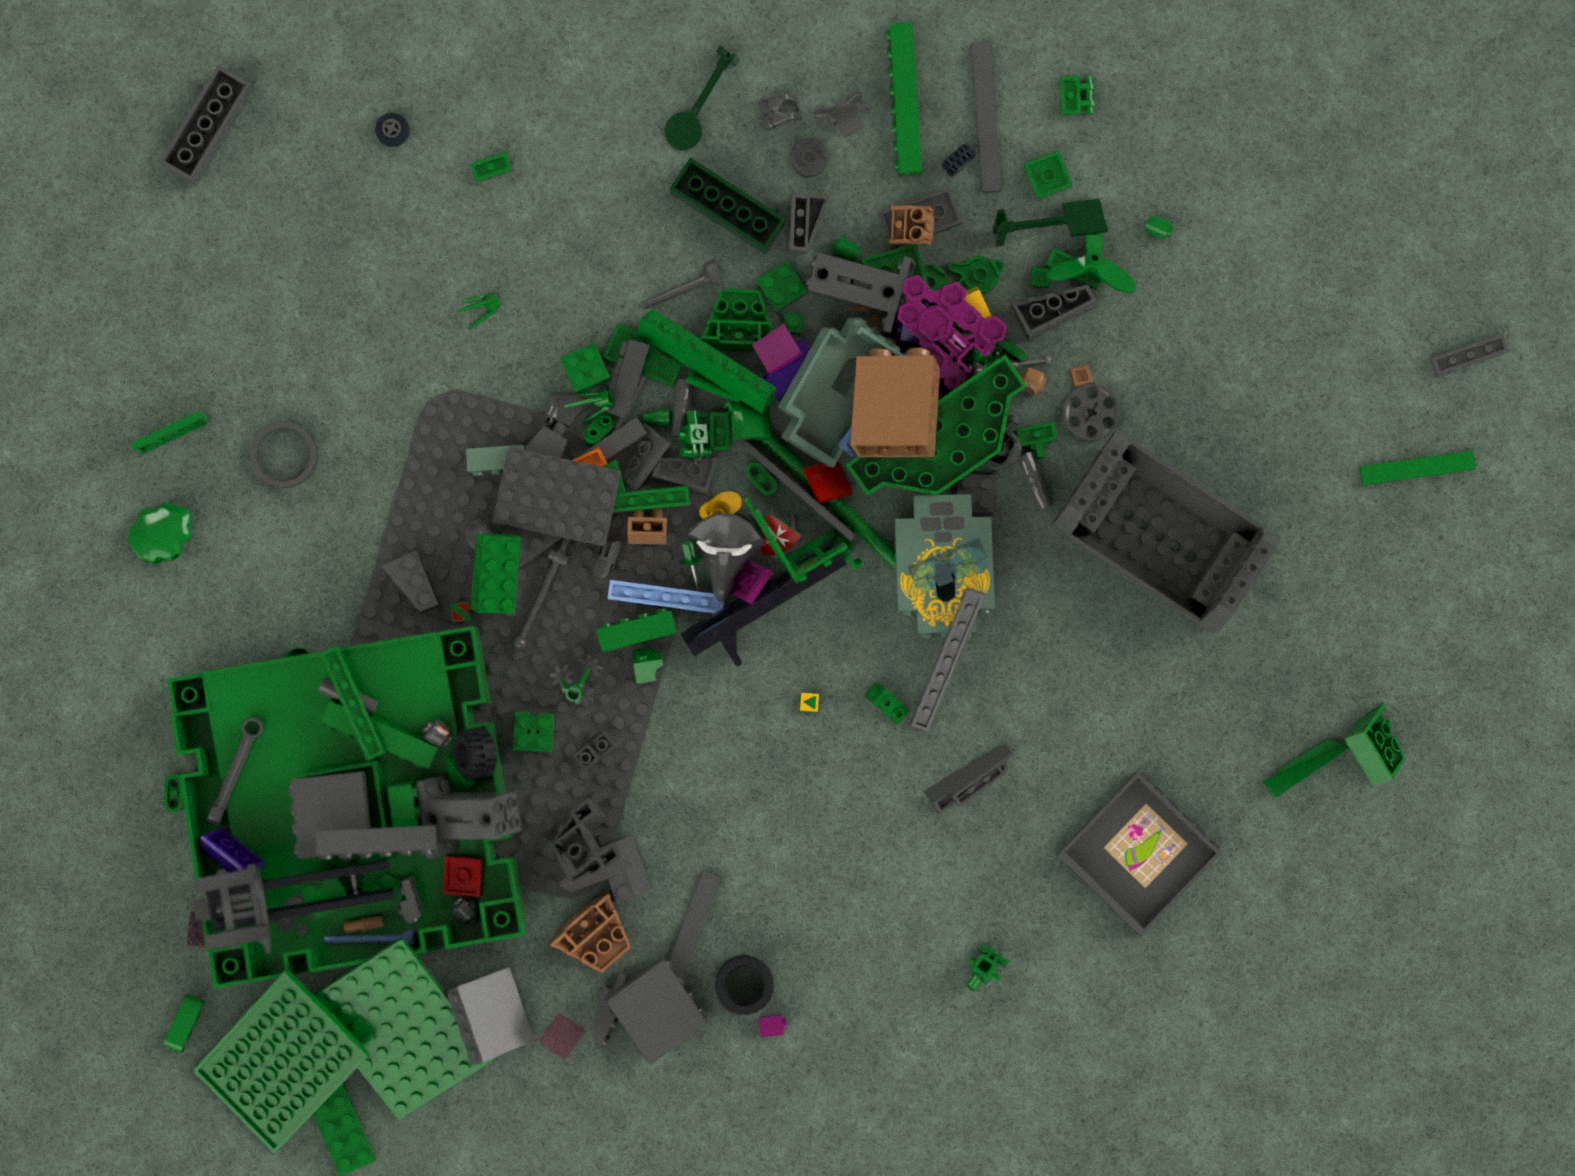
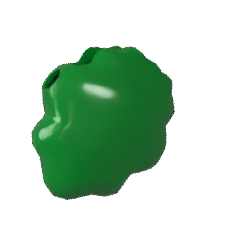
[127,503,193,565]

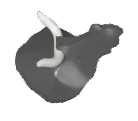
[687,513,764,602]

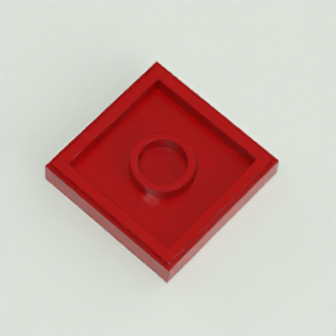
[803,461,853,504]
[443,855,484,897]

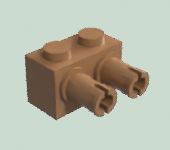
[628,508,667,545]

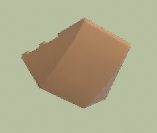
[549,893,631,973]

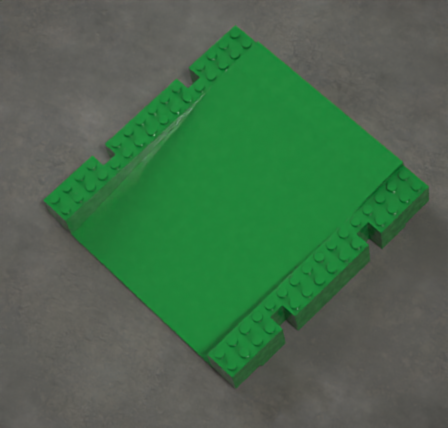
[167,626,528,989]

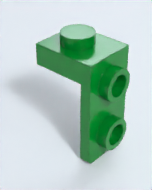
[864,682,909,725]

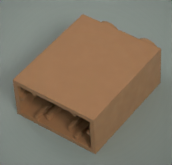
[851,348,940,457]

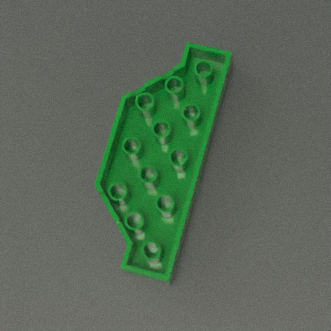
[845,354,1027,496]

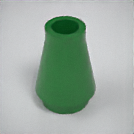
[643,408,672,427]

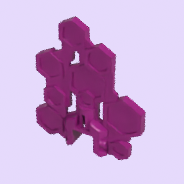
[897,275,1007,390]

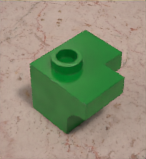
[632,647,663,684]

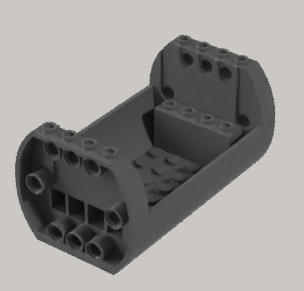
[1051,429,1281,634]

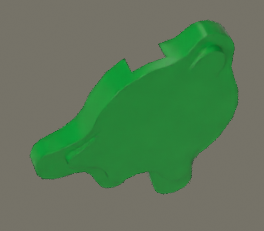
[948,256,1005,294]

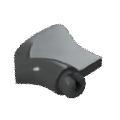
[543,393,592,427]

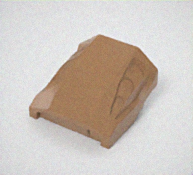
[889,205,934,246]

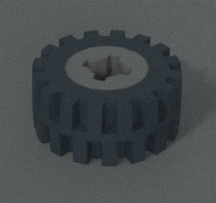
[941,143,976,177]

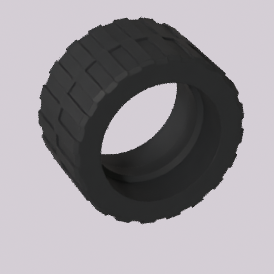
[715,955,774,1015]

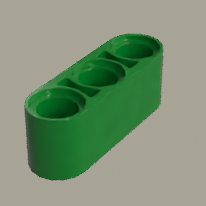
[163,994,206,1053]

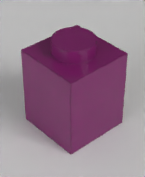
[759,1014,787,1038]

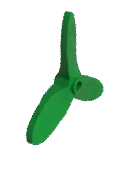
[1047,233,1136,294]

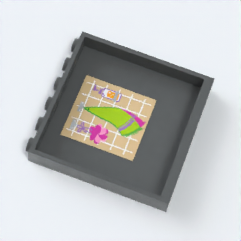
[1056,772,1222,937]

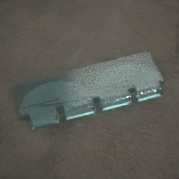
[907,538,988,593]

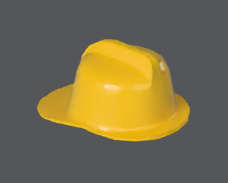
[699,491,742,519]

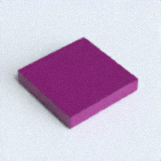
[752,324,803,375]

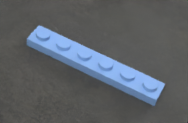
[608,580,724,614]

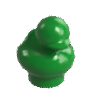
[967,347,992,366]

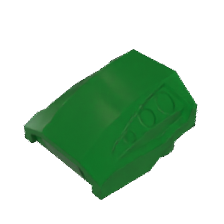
[731,403,772,441]

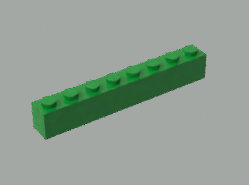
[886,23,922,177]
[637,309,777,413]

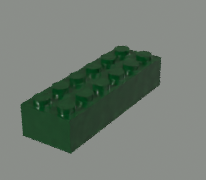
[669,157,786,255]

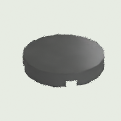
[791,139,828,177]

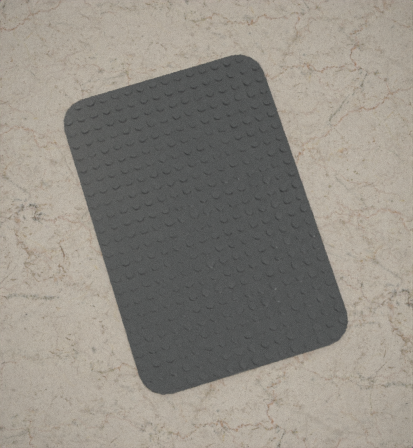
[351,391,713,898]

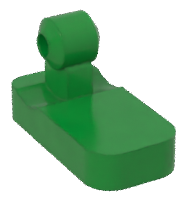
[990,338,1028,361]

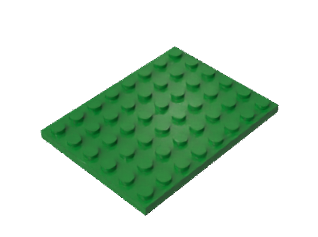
[313,937,494,1120]
[193,970,371,1154]

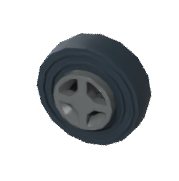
[375,112,410,147]

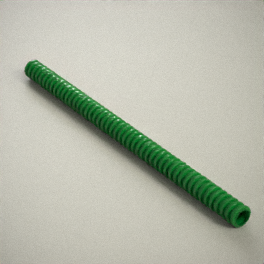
[723,399,939,594]

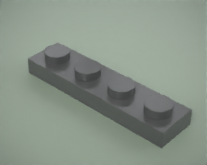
[1430,334,1509,377]

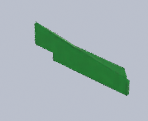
[1262,740,1349,798]

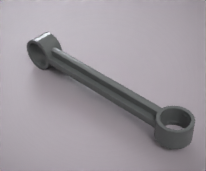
[207,717,264,826]

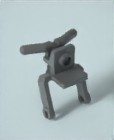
[814,92,871,138]

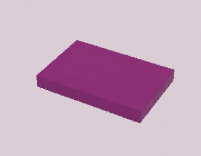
[730,560,773,604]

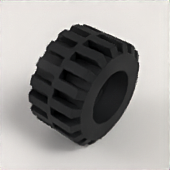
[453,728,497,780]

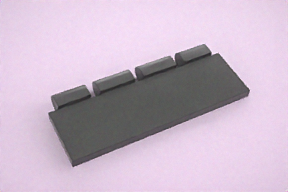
[607,339,650,418]

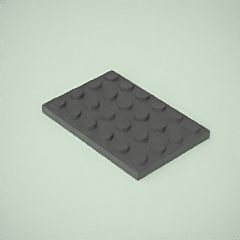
[492,447,622,547]

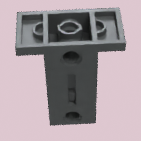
[806,252,916,336]
[416,774,521,859]

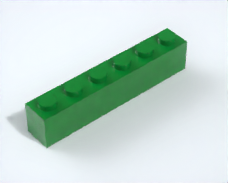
[321,698,439,770]

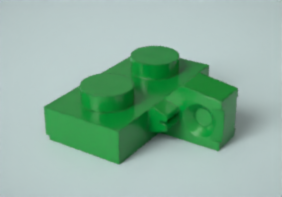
[1016,422,1058,460]

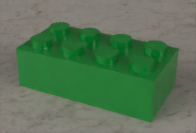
[470,533,521,614]

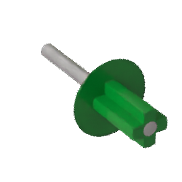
[680,540,703,592]

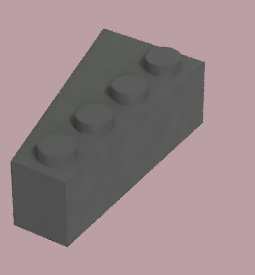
[1011,285,1097,342]

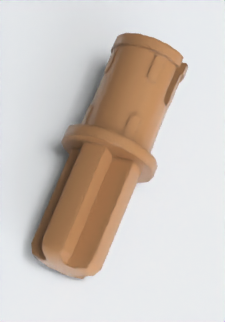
[344,916,384,934]

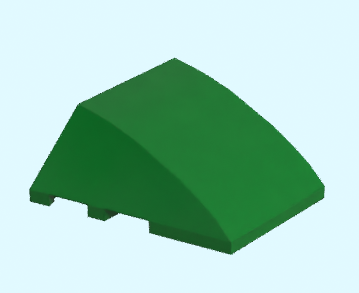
[700,289,773,351]

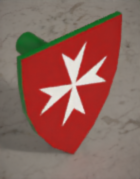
[760,513,802,556]

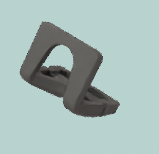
[759,94,803,131]

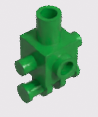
[677,411,711,458]
[966,943,1010,992]

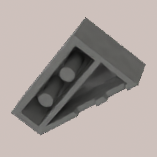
[786,193,830,255]
[381,551,440,613]

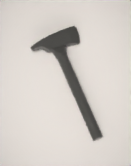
[642,259,724,309]

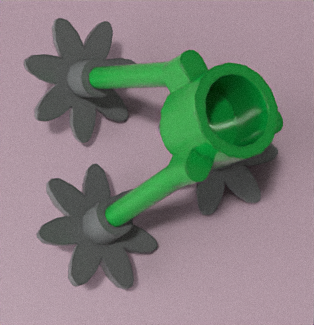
[549,655,603,708]

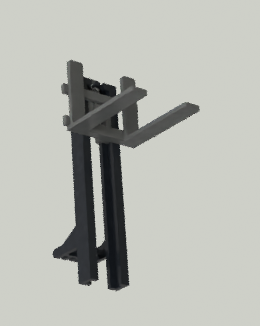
[193,858,395,952]

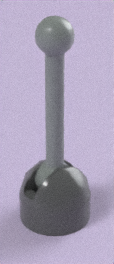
[1008,356,1051,370]

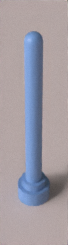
[323,930,416,946]

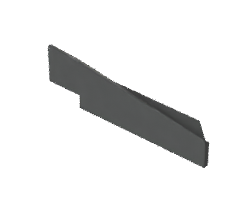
[924,745,1013,814]

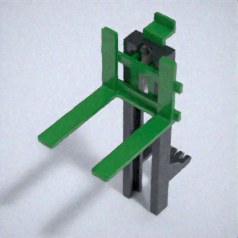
[680,495,864,666]

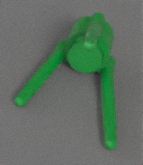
[457,293,501,329]
[564,390,614,424]

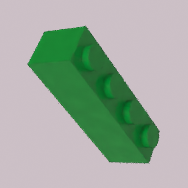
[596,608,678,653]

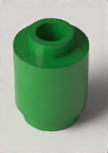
[1144,216,1174,240]
[832,237,861,262]

